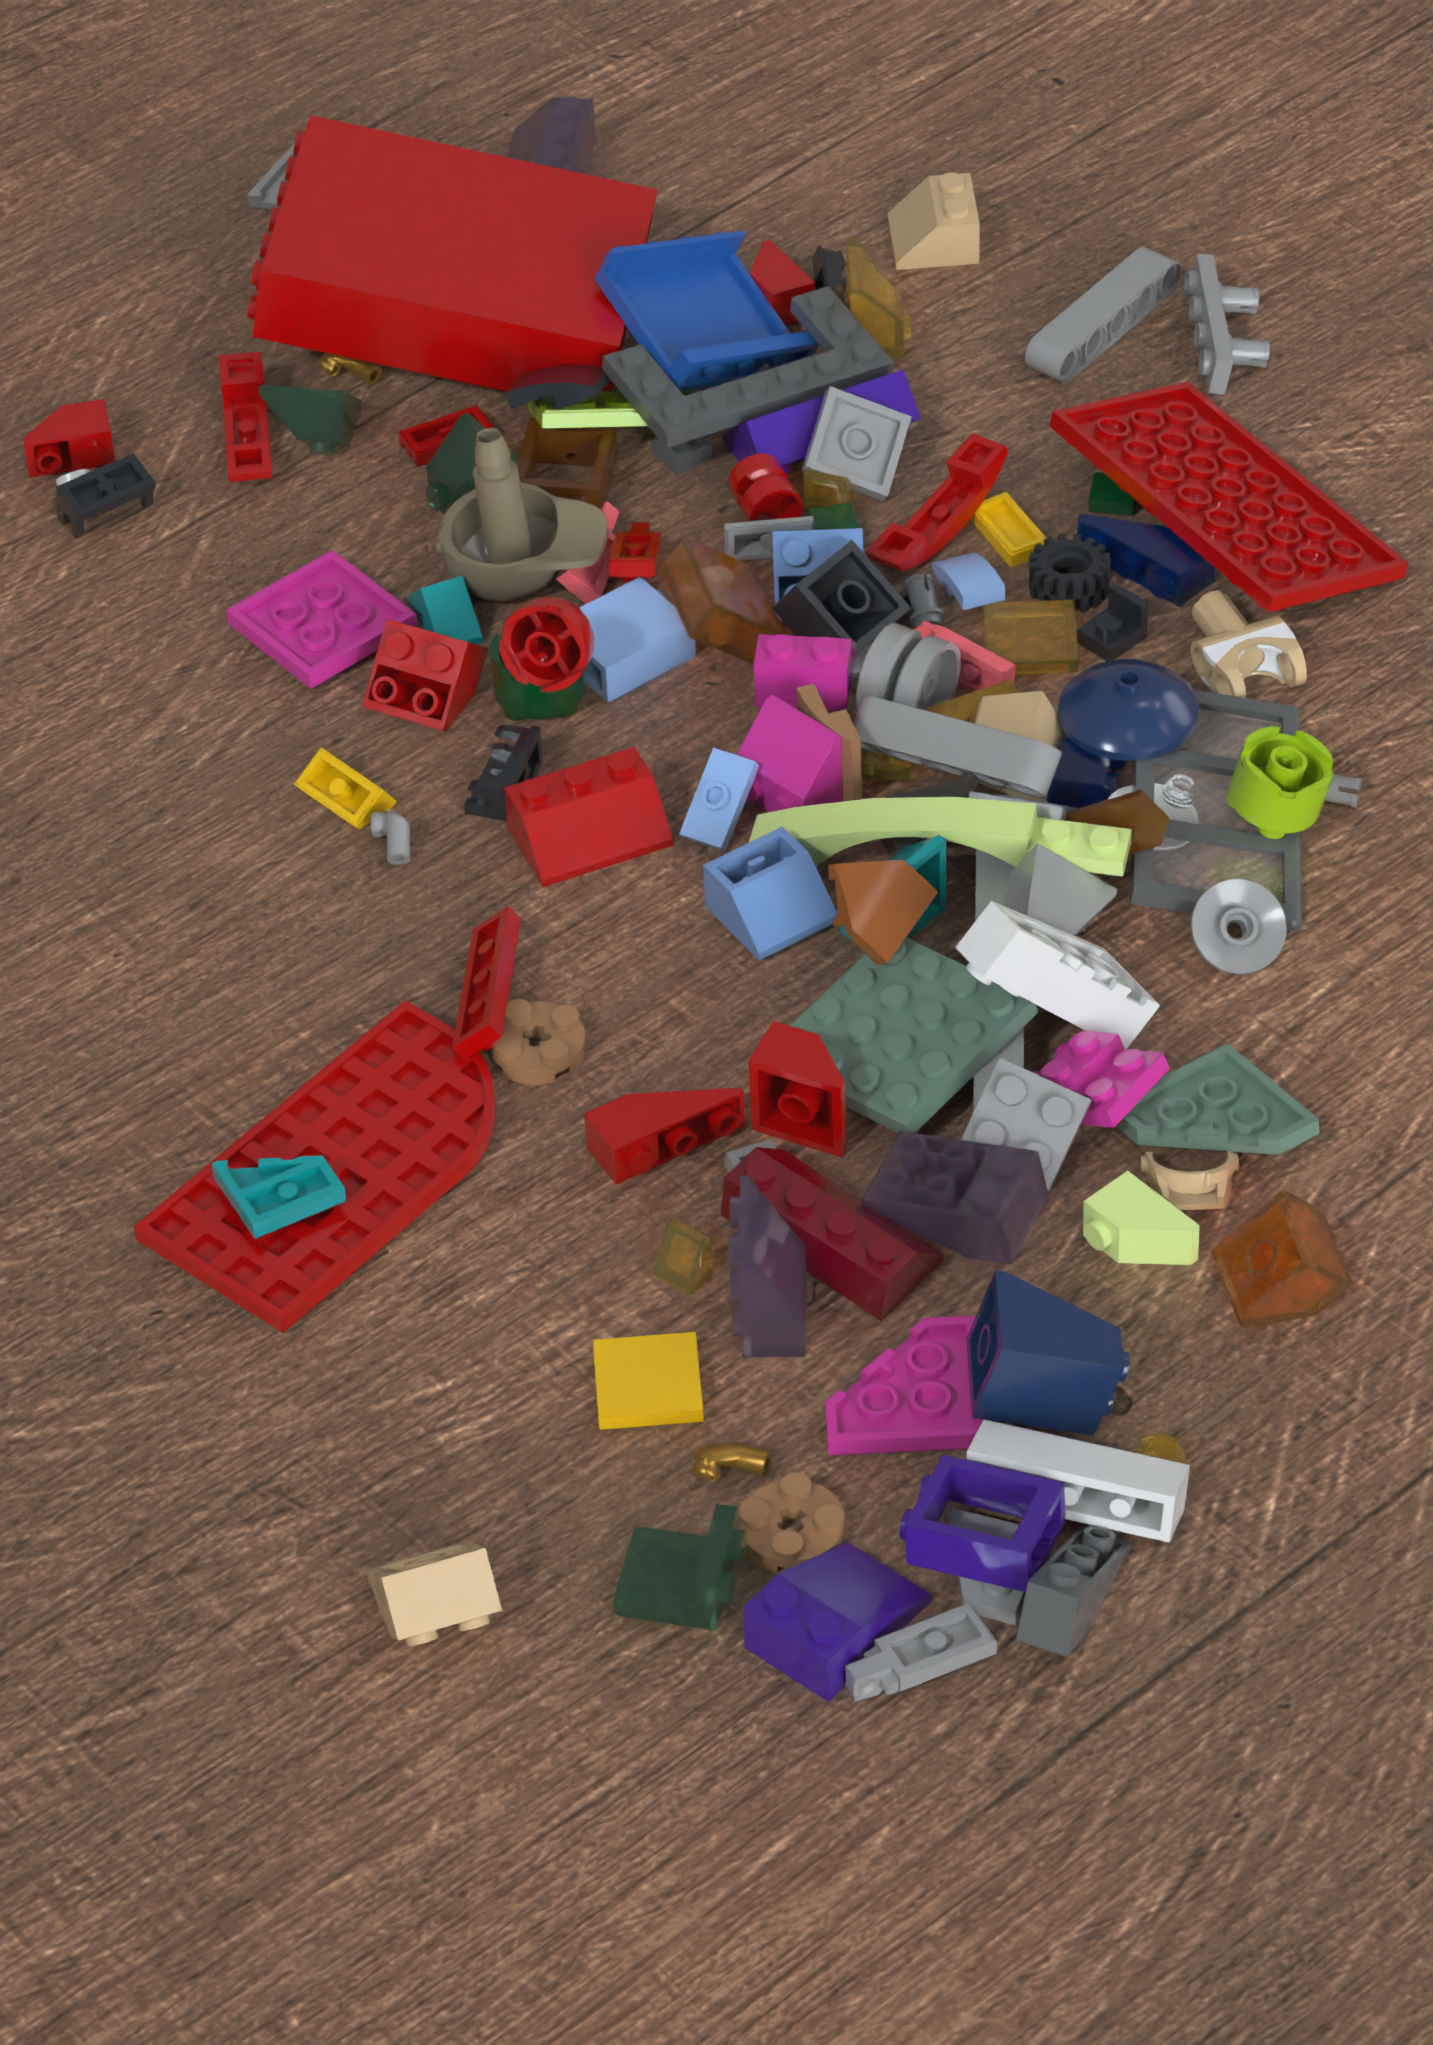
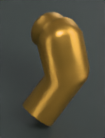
[317,352,382,385]
[692,1441,772,1482]

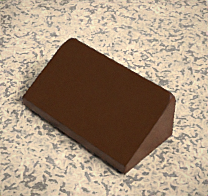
[1065,790,1169,855]

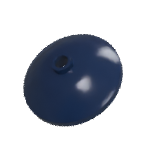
[1058,659,1199,761]

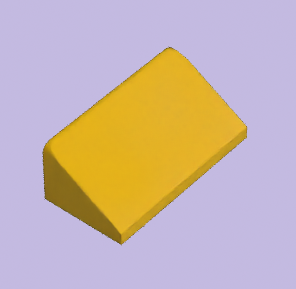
[294,747,397,830]

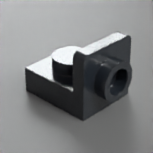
[1076,584,1148,661]

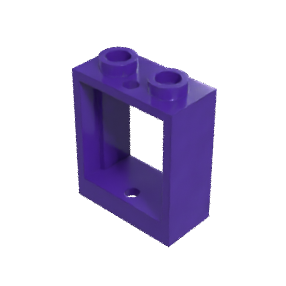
[899,1455,1066,1592]

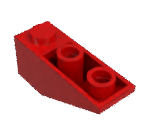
[584,1087,745,1185]

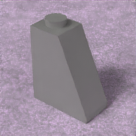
[1005,843,1117,936]

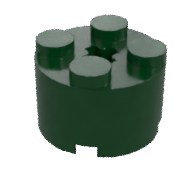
[490,633,585,721]

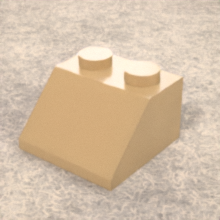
[887,172,980,270]
[366,1541,502,1646]

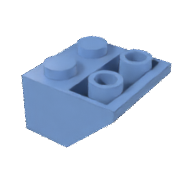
[772,528,864,622]
[703,827,838,961]

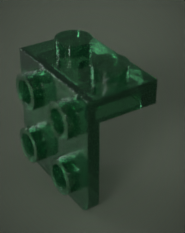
[613,1504,747,1631]

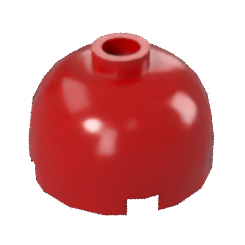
[499,596,595,692]

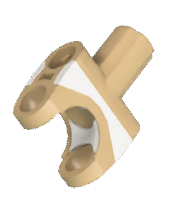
[1191,591,1307,698]

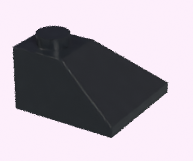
[772,540,911,654]

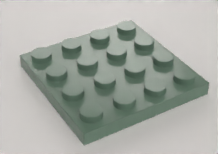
[790,937,1038,1139]

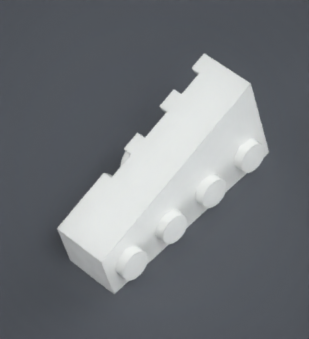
[955,901,1160,1050]

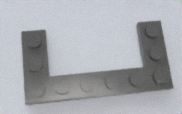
[602,286,895,448]

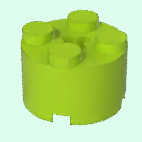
[1226,726,1334,839]

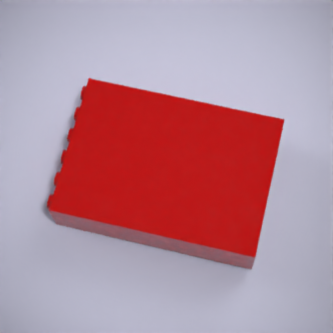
[247,115,657,391]

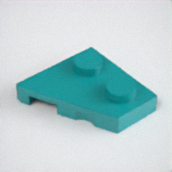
[211,1155,346,1239]

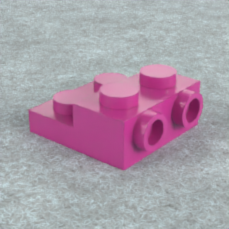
[1033,1030,1170,1128]

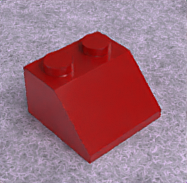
[748,1021,847,1158]

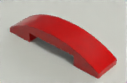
[218,351,273,482]
[865,433,1008,572]

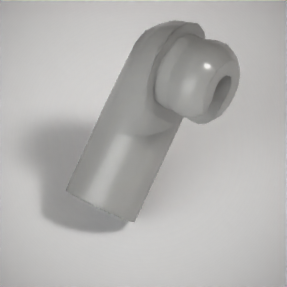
[371,809,410,865]

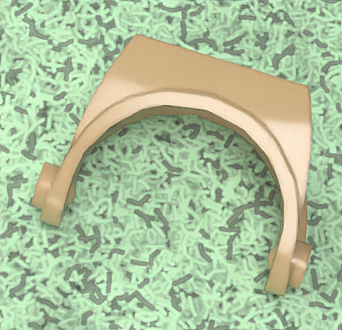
[1140,1151,1239,1210]

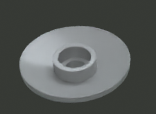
[1191,879,1287,975]

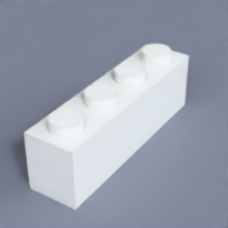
[966,1420,1190,1543]

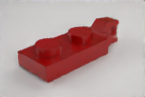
[609,522,661,582]

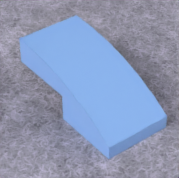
[932,552,1005,610]

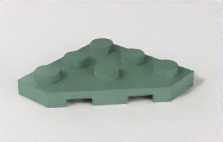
[1116,1043,1319,1155]

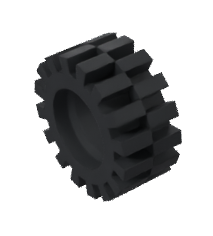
[1029,534,1110,614]

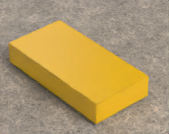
[970,492,1046,568]

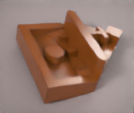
[828,860,938,965]

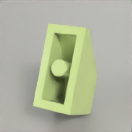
[1083,1171,1200,1265]

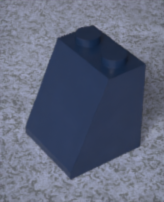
[966,1270,1130,1436]

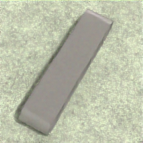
[1025,247,1182,383]
[853,695,1062,798]

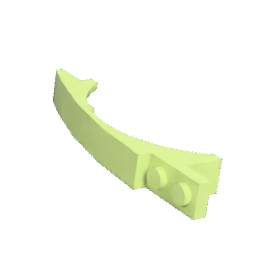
[749,797,1131,876]

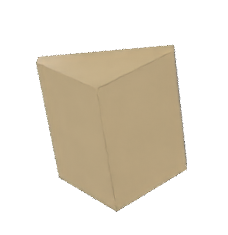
[965,691,1067,803]

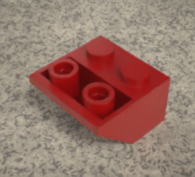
[361,619,488,732]

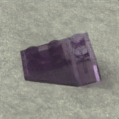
[861,1131,1049,1264]
[729,1176,806,1357]

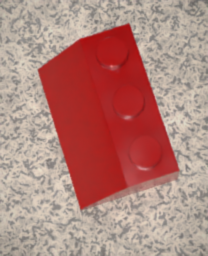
[504,746,673,887]

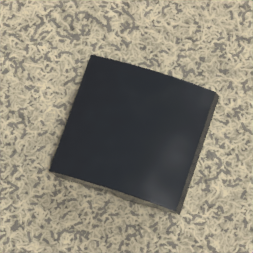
[505,365,610,410]

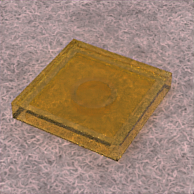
[983,600,1079,674]

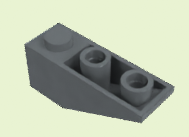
[1016,1526,1131,1657]

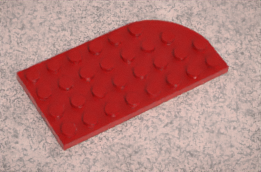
[134,1000,496,1333]

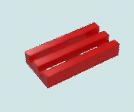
[398,405,494,468]

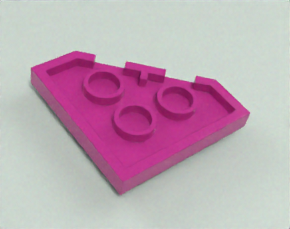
[825,1315,984,1455]

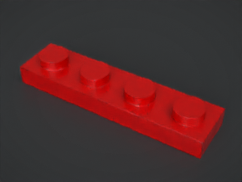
[452,906,521,1058]

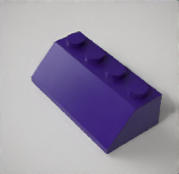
[721,370,921,475]

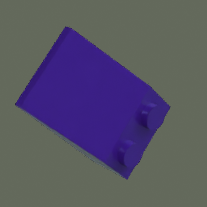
[743,1542,931,1702]

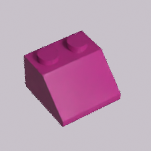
[754,634,856,711]
[737,695,843,812]

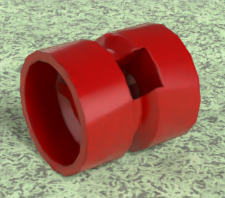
[728,453,803,522]

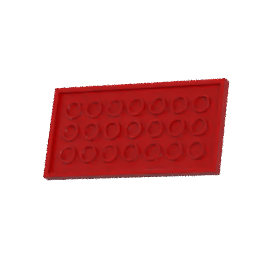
[1049,381,1409,612]

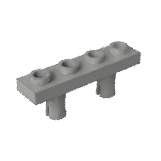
[1184,254,1270,395]

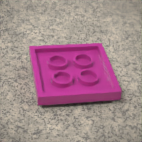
[226,550,417,689]

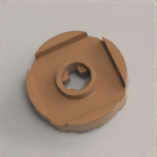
[489,999,586,1085]
[738,1472,845,1573]

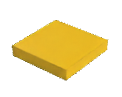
[593,1332,704,1430]

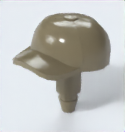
[435,428,609,602]

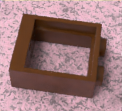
[517,417,618,508]

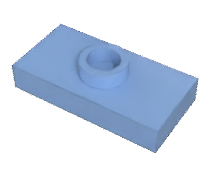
[679,748,760,852]

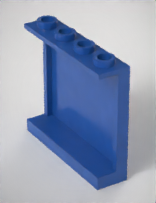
[594,230,820,392]

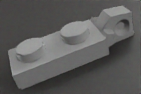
[845,1603,997,1702]

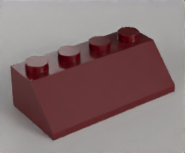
[720,1147,944,1321]

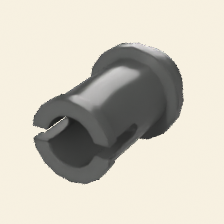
[904,573,945,628]

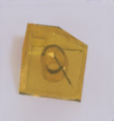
[847,238,912,357]

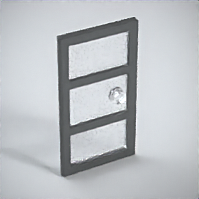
[1130,689,1302,931]

